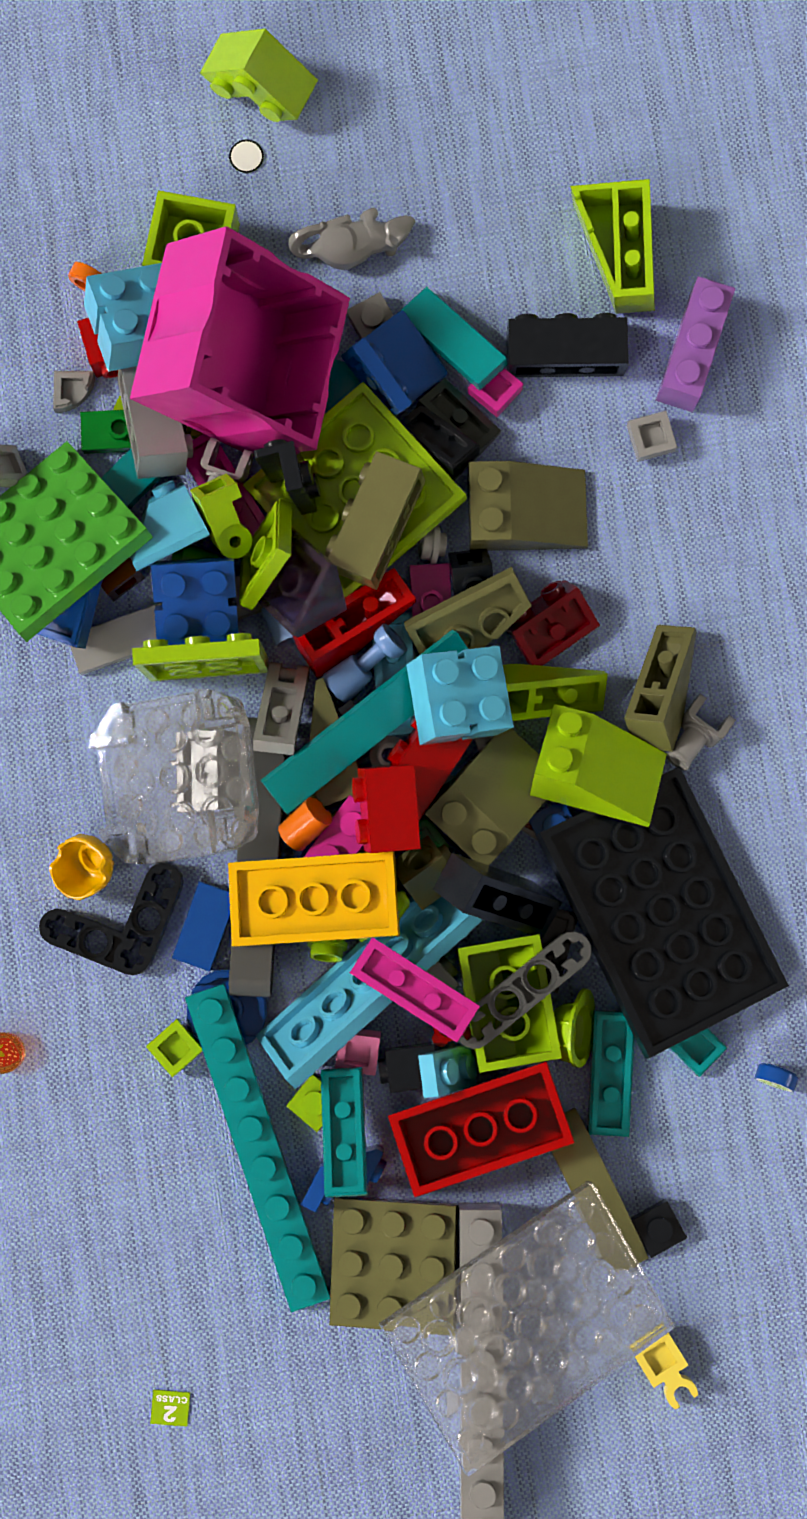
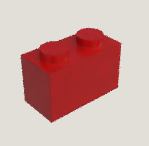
[352,764,421,853]

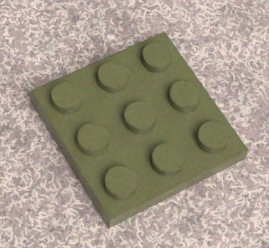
[329,1197,459,1335]

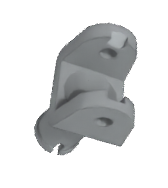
[197,437,254,510]
[666,693,736,771]

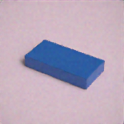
[172,881,230,972]

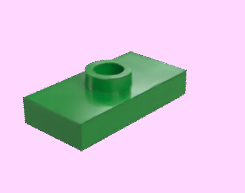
[80,410,131,454]

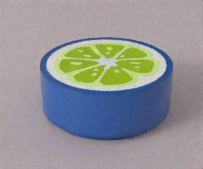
[754,1063,798,1092]

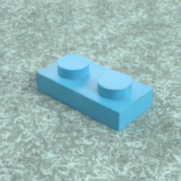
[418,1045,478,1098]

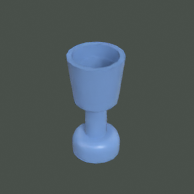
[323,623,407,703]

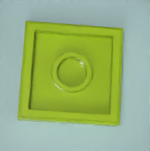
[239,498,292,610]

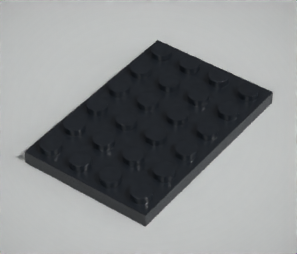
[536,766,789,1058]

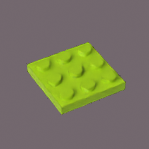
[132,633,269,682]

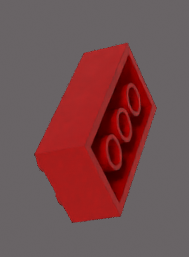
[388,1061,575,1198]

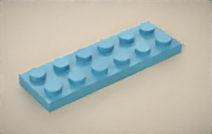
[256,896,482,1089]

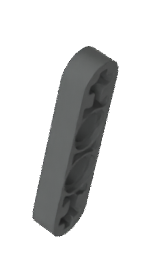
[459,932,592,1049]

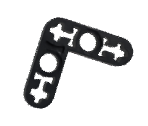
[39,863,184,975]

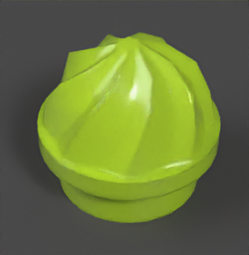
[307,940,348,963]

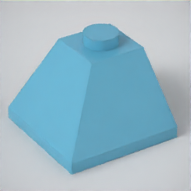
[131,480,210,571]

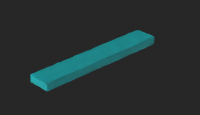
[260,630,468,814]

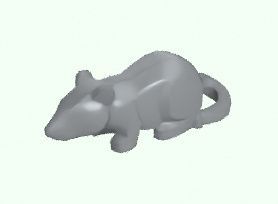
[288,208,415,270]

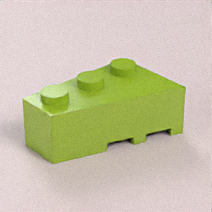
[570,179,655,314]

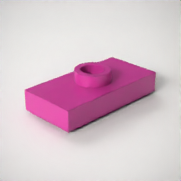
[410,563,451,646]

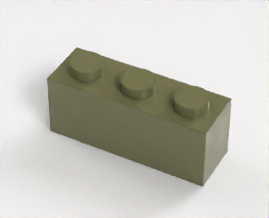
[325,451,426,590]

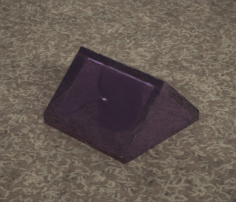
[258,527,347,637]

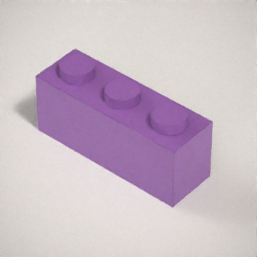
[655,276,736,412]

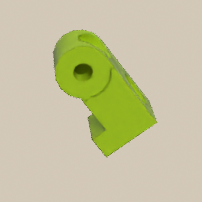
[190,473,252,559]

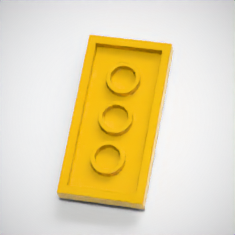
[228,851,400,947]

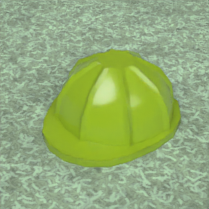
[554,988,595,1068]

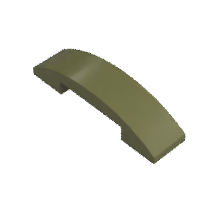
[551,1107,648,1277]

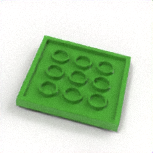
[0,441,153,642]

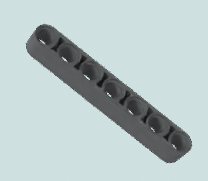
[229,717,287,998]

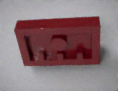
[505,580,600,666]

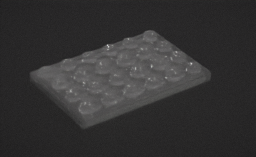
[378,1181,675,1477]

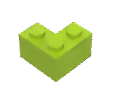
[200,28,318,122]

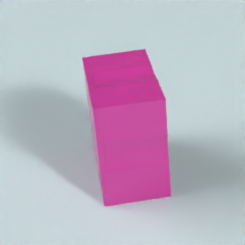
[130,226,350,458]

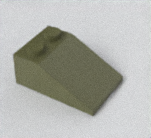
[467,461,588,551]
[424,728,546,865]

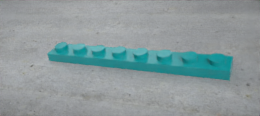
[185,983,330,1313]

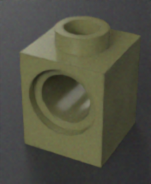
[395,836,452,910]

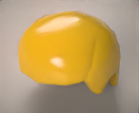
[49,834,114,901]

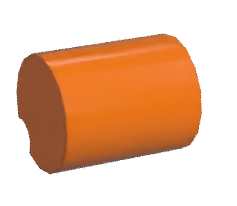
[278,797,332,851]

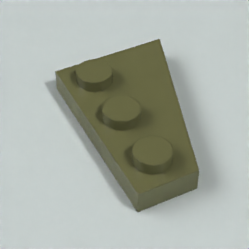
[404,567,531,654]

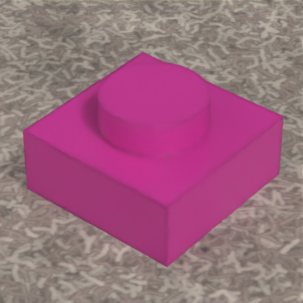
[468,368,523,417]

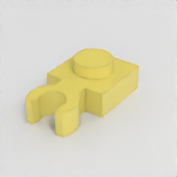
[629,1325,698,1409]

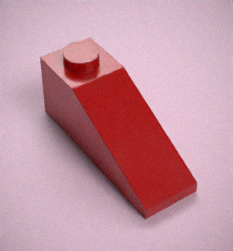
[291,568,416,679]

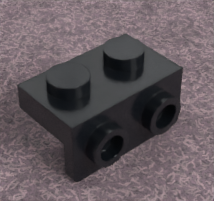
[254,439,321,515]

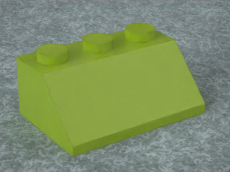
[456,934,562,1073]

